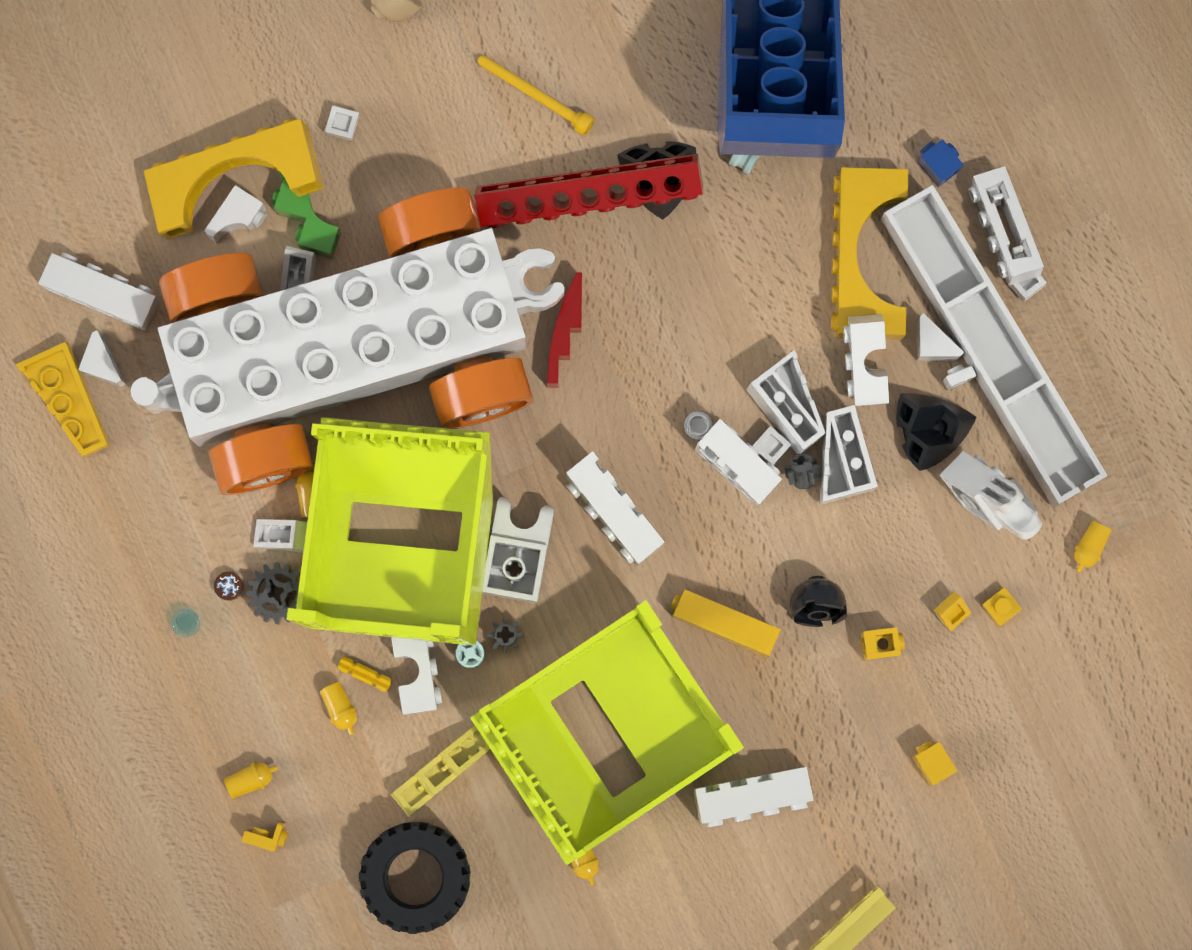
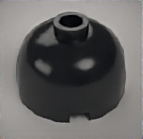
[790,576,847,627]

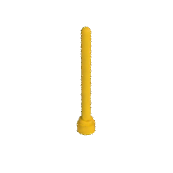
[477,55,596,137]

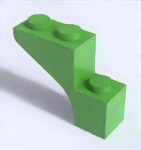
[272,173,341,259]

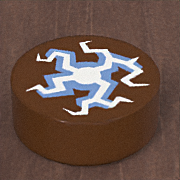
[214,572,244,601]

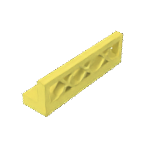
[807,886,896,950]

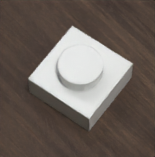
[325,105,360,141]
[1006,276,1047,302]
[942,364,976,390]
[753,426,791,465]

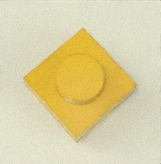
[981,587,1022,627]
[934,591,971,632]

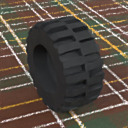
[359,822,471,934]

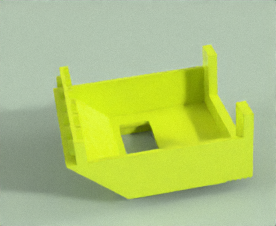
[286,417,493,646]
[470,600,744,866]

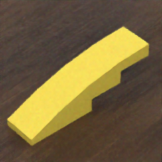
[391,725,491,817]

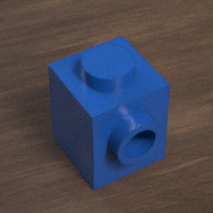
[918,139,964,188]

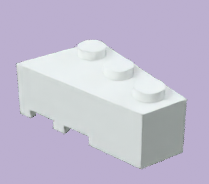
[746,350,826,455]
[820,405,878,505]
[695,419,782,507]

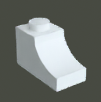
[204,185,267,243]
[253,519,307,553]

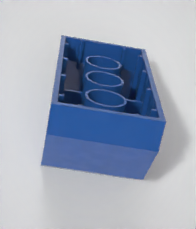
[717,0,845,158]

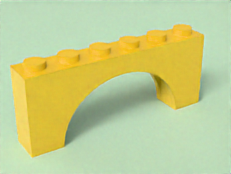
[144,118,325,240]
[831,167,908,340]

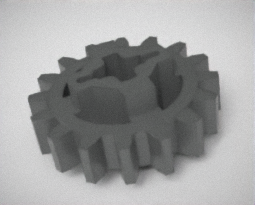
[246,562,300,625]

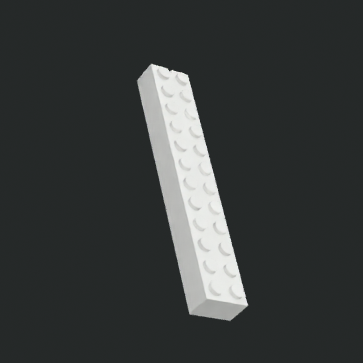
[881,185,1108,507]

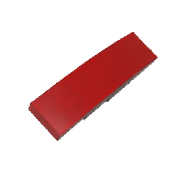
[547,272,582,388]

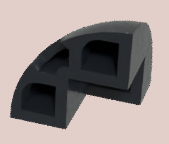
[617,141,696,220]
[896,393,977,471]

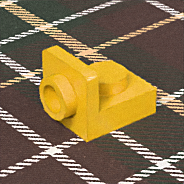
[241,822,289,852]

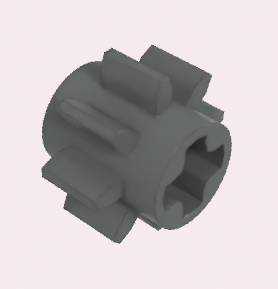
[784,454,821,489]
[488,617,524,654]

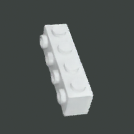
[38,252,160,331]

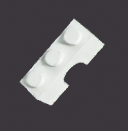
[843,314,889,406]
[391,637,442,716]

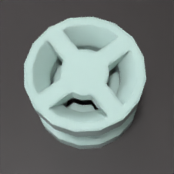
[729,155,760,175]
[456,641,485,668]

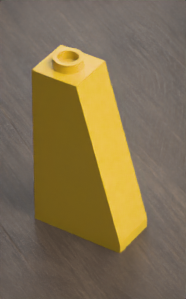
[670,589,781,659]

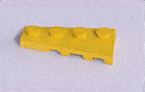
[15,342,111,457]

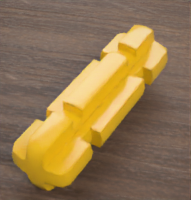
[337,656,392,692]

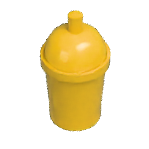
[295,471,314,518]
[1074,520,1112,573]
[320,682,358,736]
[224,762,278,799]
[571,849,600,886]

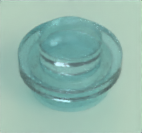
[171,608,200,637]

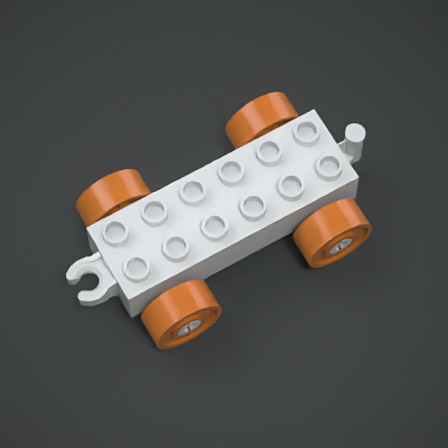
[131,187,564,496]

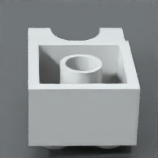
[940,451,1042,540]
[482,497,554,604]

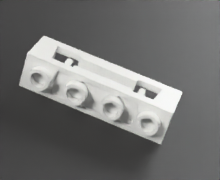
[968,166,1044,286]

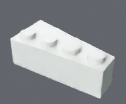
[566,451,665,566]
[693,767,814,828]

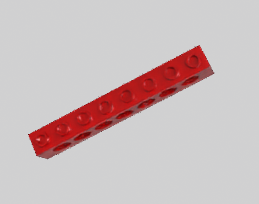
[474,154,703,229]

